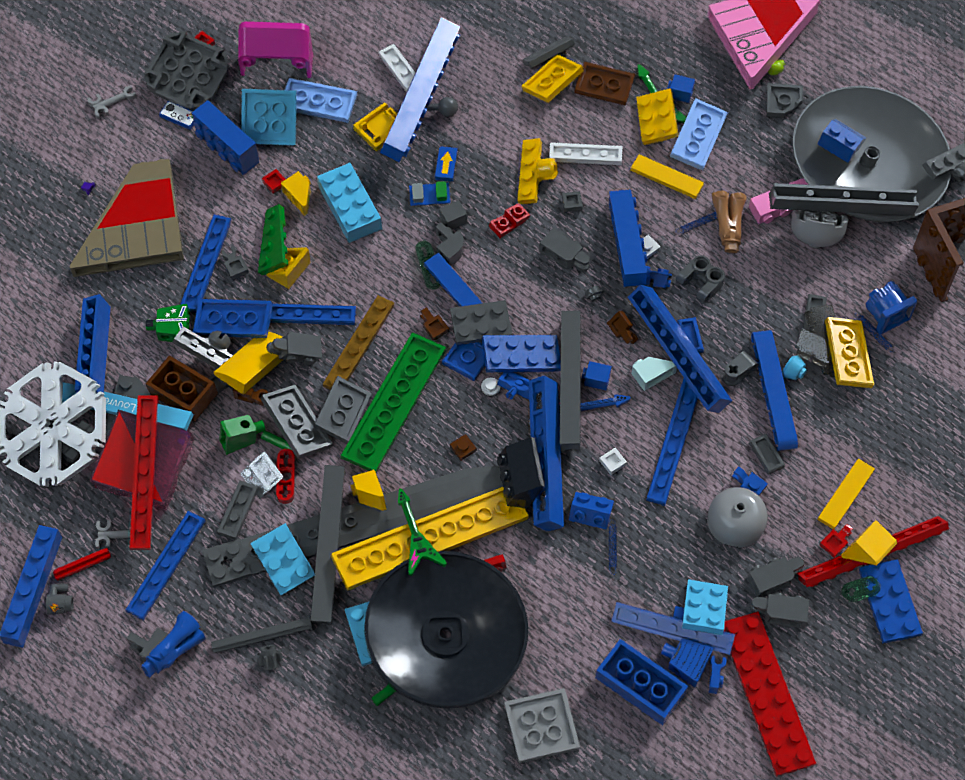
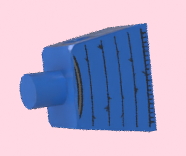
[661,639,714,687]

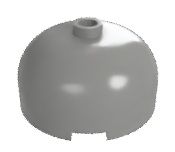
[791,210,849,248]
[707,487,768,548]

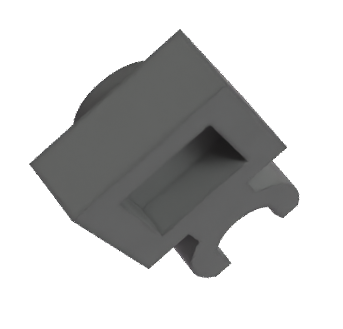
[222,246,249,280]

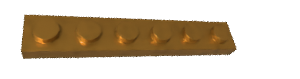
[323,295,394,390]

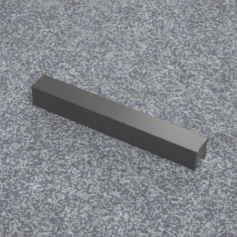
[769,183,919,215]
[560,310,582,452]
[311,465,345,625]

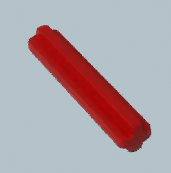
[53,548,111,580]

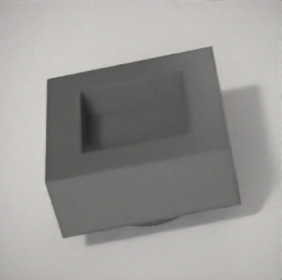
[562,191,583,212]

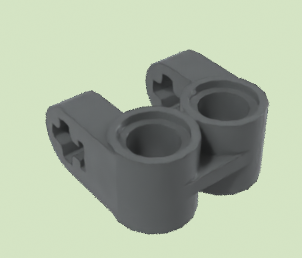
[676,255,725,303]

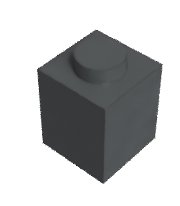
[438,200,467,230]

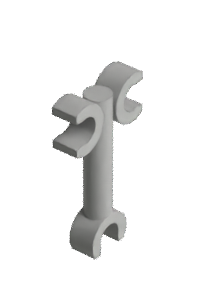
[87,86,136,119]
[95,520,130,549]

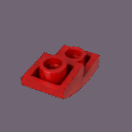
[489,203,530,238]

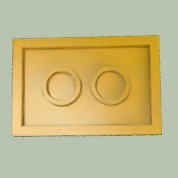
[522,54,584,103]
[636,89,678,145]

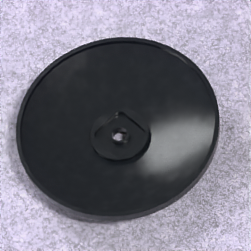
[364,551,528,709]

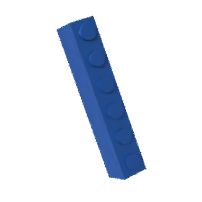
[609,190,650,287]
[74,294,111,394]
[0,525,62,648]

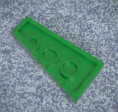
[258,204,288,275]

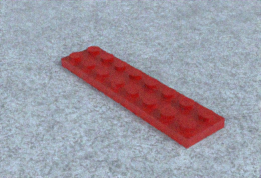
[724,612,816,777]

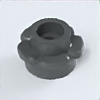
[585,285,603,301]

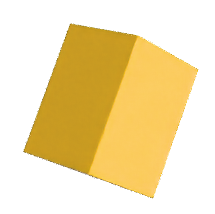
[266,247,311,289]
[841,520,897,565]

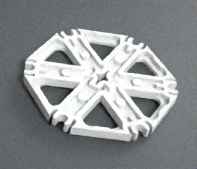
[0,362,106,487]

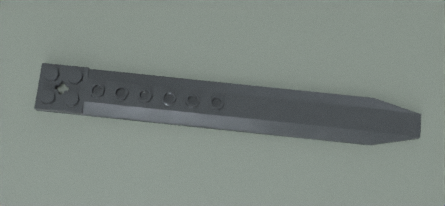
[202,466,503,588]

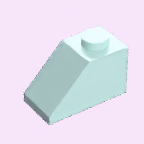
[631,357,677,391]

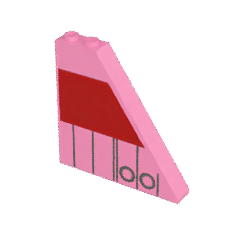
[708,0,820,89]

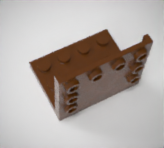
[913,198,965,302]

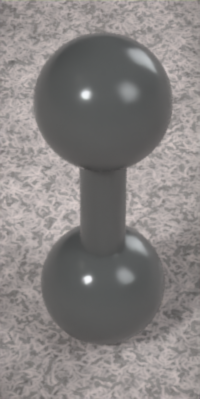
[401,97,458,117]

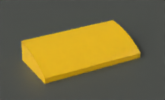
[213,331,283,394]

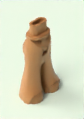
[712,191,747,253]

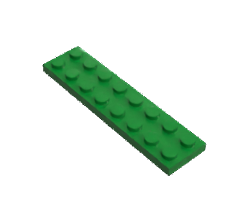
[341,332,446,473]

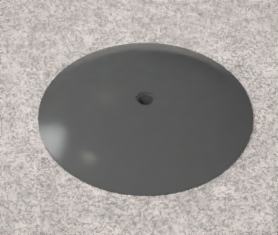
[792,86,951,222]

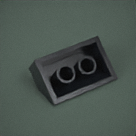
[497,437,545,508]

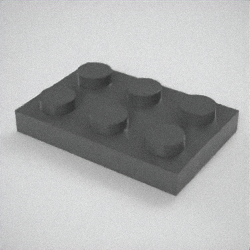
[450,300,512,345]
[313,376,372,444]

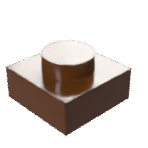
[450,434,477,461]

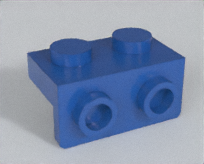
[569,492,614,529]

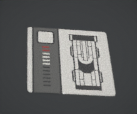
[240,452,283,499]

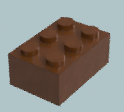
[145,355,218,422]

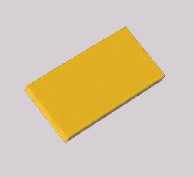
[825,317,874,388]

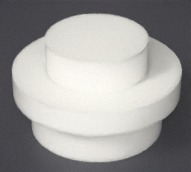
[481,378,500,396]

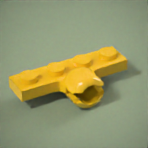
[518,138,558,204]

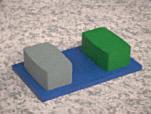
[409,181,451,206]

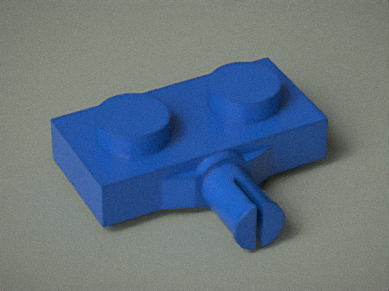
[497,372,529,400]

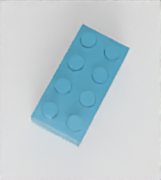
[317,163,382,243]

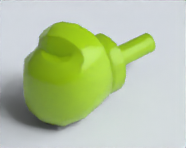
[768,60,785,76]

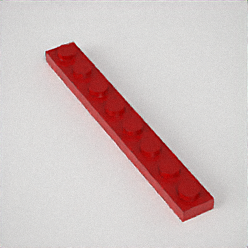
[130,395,158,550]
[797,516,949,587]

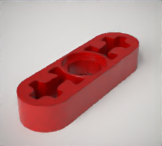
[276,449,295,504]

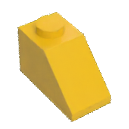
[281,171,311,216]
[350,470,387,511]

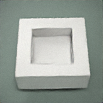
[643,235,660,259]
[599,448,627,475]

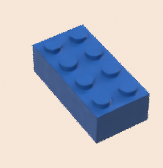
[192,100,260,175]
[595,639,688,726]

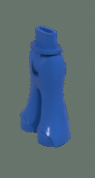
[141,611,206,678]

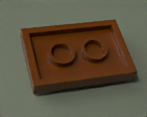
[575,62,635,106]

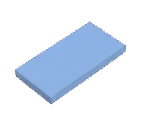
[285,78,357,123]
[670,98,728,170]

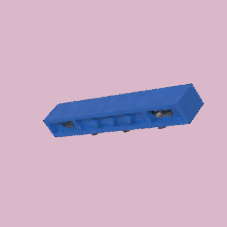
[528,376,564,531]

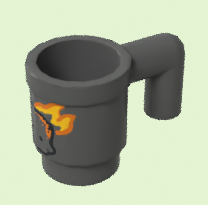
[46,584,74,614]

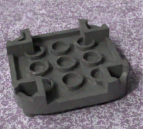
[145,30,229,111]

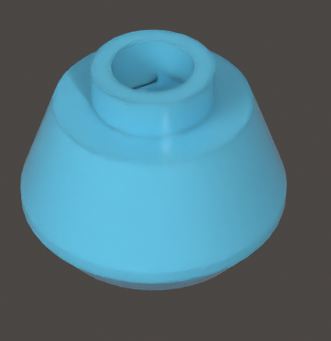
[782,355,807,380]

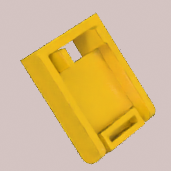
[353,103,397,152]

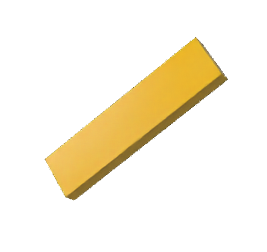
[631,154,704,199]
[817,458,875,530]

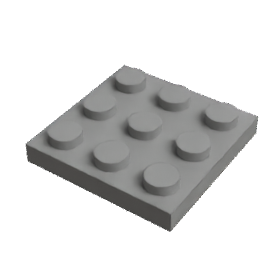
[504,688,580,763]

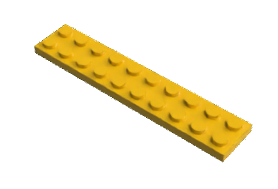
[331,487,529,591]

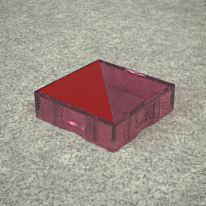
[89,409,194,511]

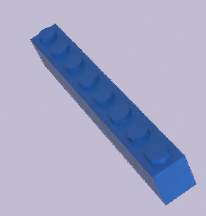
[628,285,732,413]

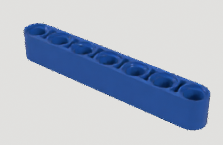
[751,330,798,451]

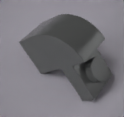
[436,223,464,266]
[127,628,168,662]

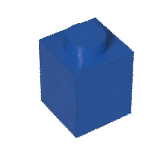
[667,74,695,103]
[582,361,612,391]

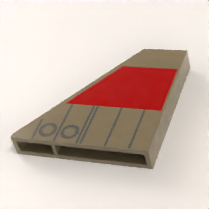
[70,159,184,277]

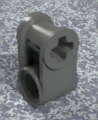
[723,351,759,386]

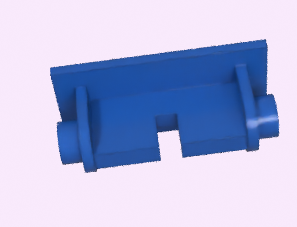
[646,267,672,289]

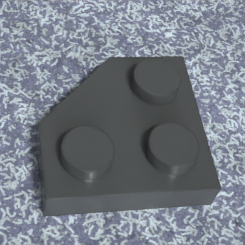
[766,83,803,117]

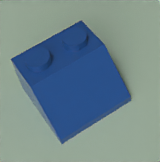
[818,119,866,163]

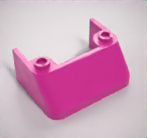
[238,22,313,78]

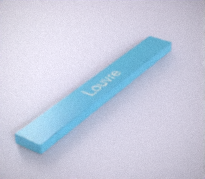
[62,382,193,432]

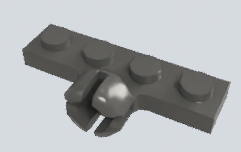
[922,143,965,183]
[172,326,233,369]

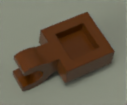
[420,307,449,341]
[607,311,638,344]
[233,388,268,406]

